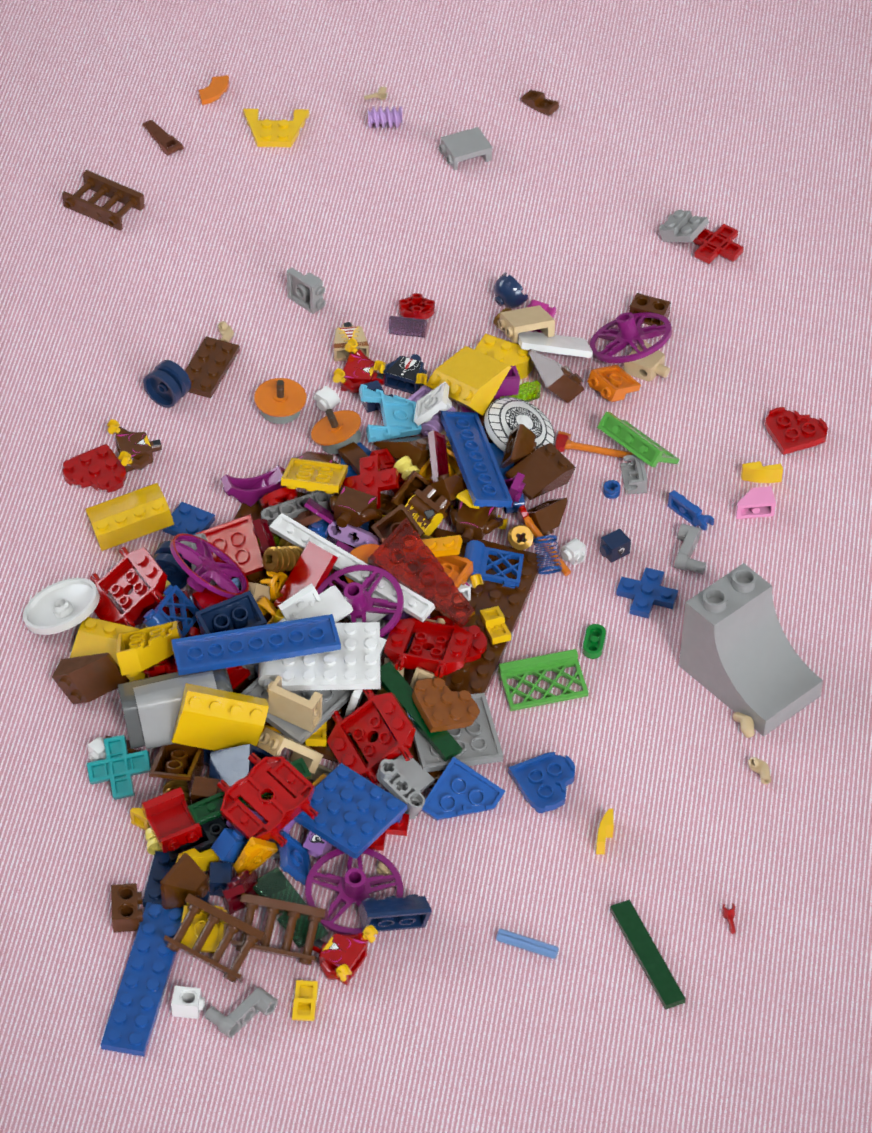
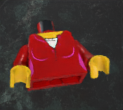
[333,338,385,394]
[313,925,378,985]

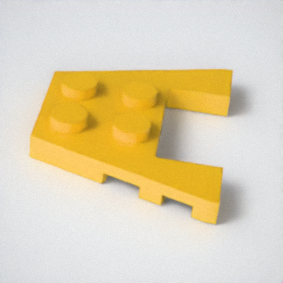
[243,109,309,147]

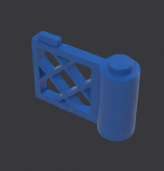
[464,540,524,588]
[143,585,199,638]

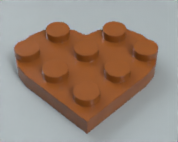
[412,678,480,733]

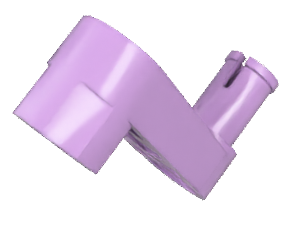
[328,520,381,548]

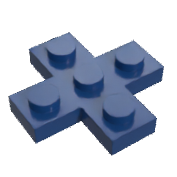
[616,567,678,619]

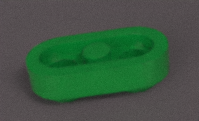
[583,624,606,659]

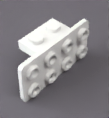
[277,584,353,623]

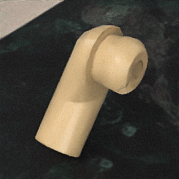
[218,321,234,342]
[733,712,755,738]
[748,757,771,784]

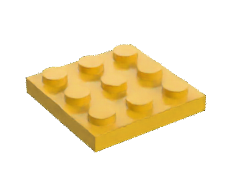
[281,458,348,494]

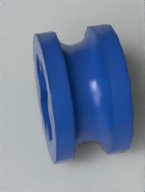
[603,480,621,499]

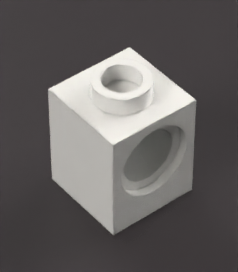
[171,986,205,1019]

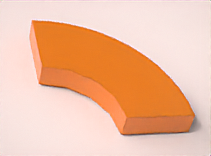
[199,75,229,105]

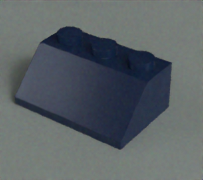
[195,591,267,635]
[359,894,432,932]

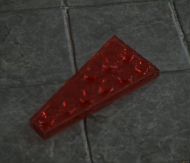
[369,517,475,628]

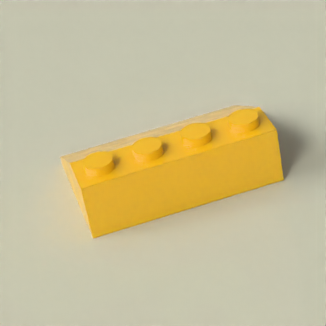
[426,346,511,416]
[85,483,175,551]
[70,617,148,682]
[171,683,269,751]

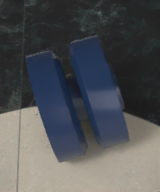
[143,360,191,408]
[153,541,192,590]

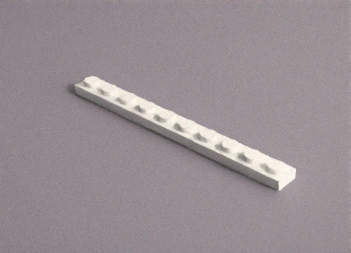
[269,513,435,622]

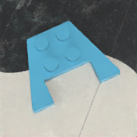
[359,384,422,442]

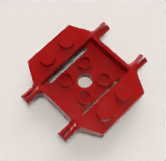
[90,547,167,627]
[384,617,473,678]
[326,689,416,785]
[217,753,318,847]

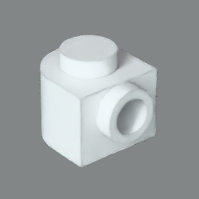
[314,386,340,411]
[561,538,586,566]
[88,737,107,762]

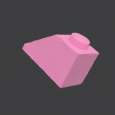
[736,486,776,519]

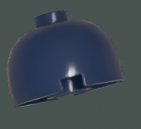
[494,272,529,309]

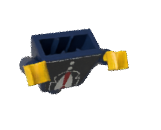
[373,354,429,394]

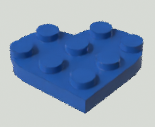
[508,752,575,813]

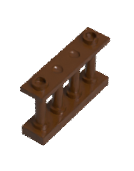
[62,170,145,231]
[164,893,267,983]
[231,893,329,965]

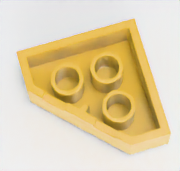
[474,333,535,379]
[116,621,181,677]

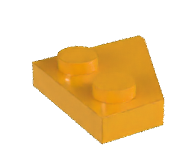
[233,837,278,873]

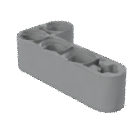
[261,490,332,526]

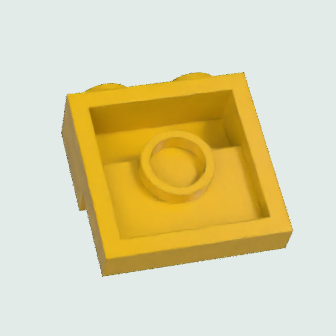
[181,905,228,953]

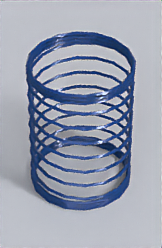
[533,535,562,574]

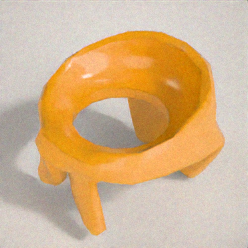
[260,571,288,602]
[256,596,277,624]

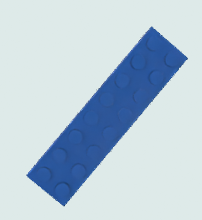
[440,411,513,508]
[171,614,341,676]
[101,902,184,1057]

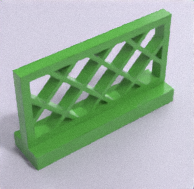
[597,411,680,467]
[498,649,589,711]

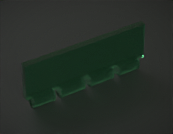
[253,867,329,949]

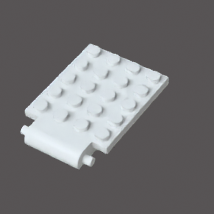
[258,622,381,691]

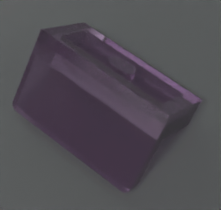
[389,316,427,338]

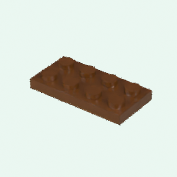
[185,336,240,398]

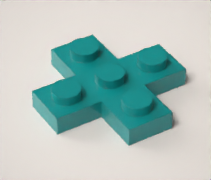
[87,735,151,800]

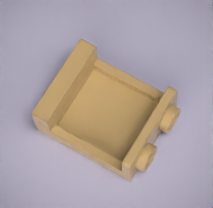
[498,305,555,343]
[267,676,322,733]
[257,727,323,774]

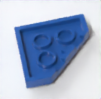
[421,757,505,821]

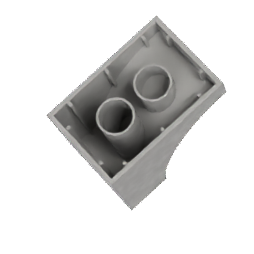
[679,563,823,737]

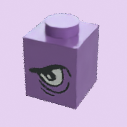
[303,831,333,858]

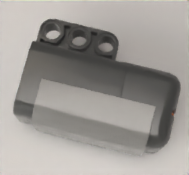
[118,668,233,750]

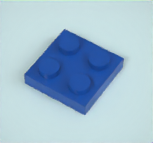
[162,502,215,536]
[277,831,313,886]

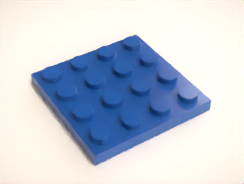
[293,763,407,860]

